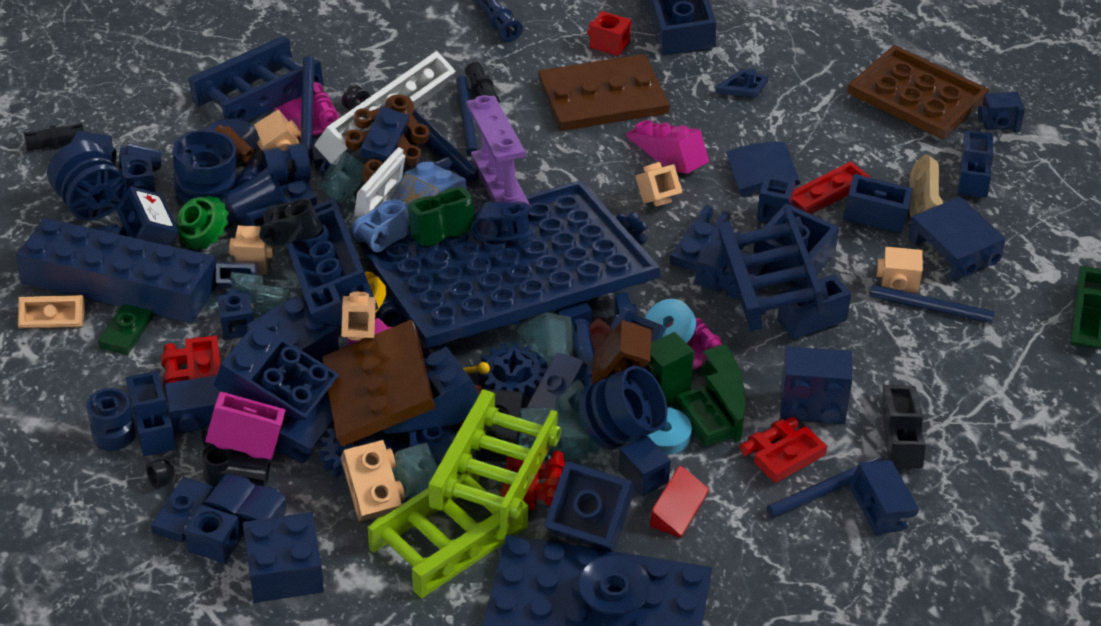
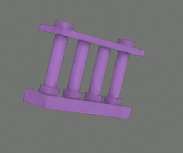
[466,95,530,215]

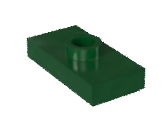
[98,303,155,355]
[674,385,735,447]

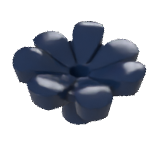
[616,212,648,245]

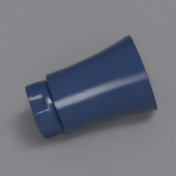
[219,167,287,225]

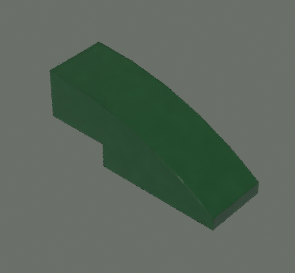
[1070,265,1101,350]
[701,344,745,443]

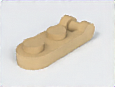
[909,155,943,218]

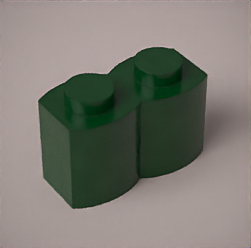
[408,187,475,246]

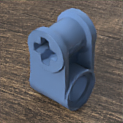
[351,199,409,252]

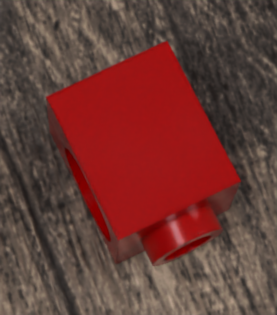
[587,11,632,56]

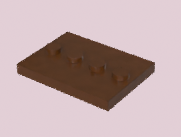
[847,45,989,140]
[538,54,670,131]
[322,319,435,447]

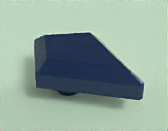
[715,68,769,98]

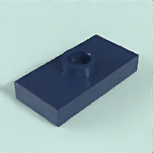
[527,351,587,422]
[151,476,214,543]

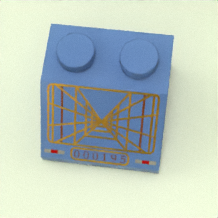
[390,162,467,227]

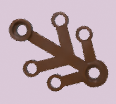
[345,95,429,183]

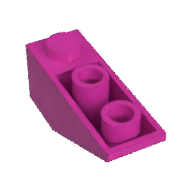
[626,120,709,174]

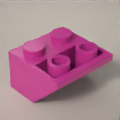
[205,392,286,460]

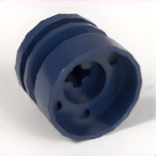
[173,130,236,204]
[47,140,127,221]
[579,365,668,450]

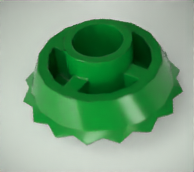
[176,196,229,251]

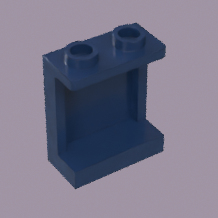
[908,197,1006,281]

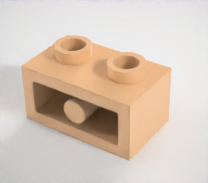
[340,440,405,522]

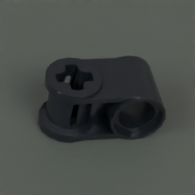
[259,198,322,246]

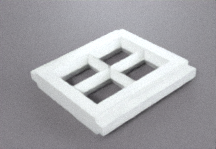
[353,147,406,223]

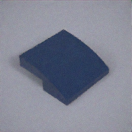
[726,142,801,198]

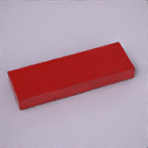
[792,161,870,214]

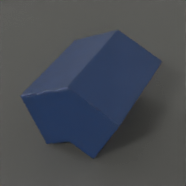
[216,261,259,290]

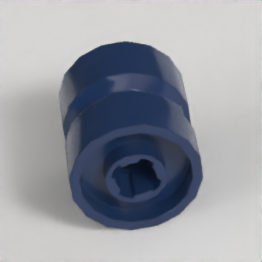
[262,142,311,186]
[86,388,135,451]

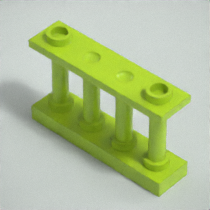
[429,389,561,531]
[368,458,528,599]

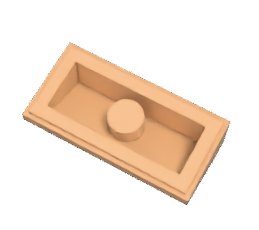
[18,295,85,329]

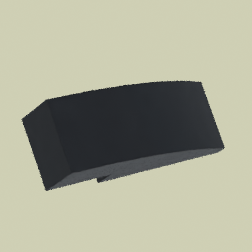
[882,385,926,468]

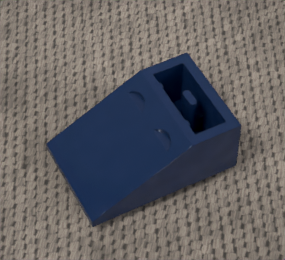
[213,322,339,421]
[383,347,479,434]

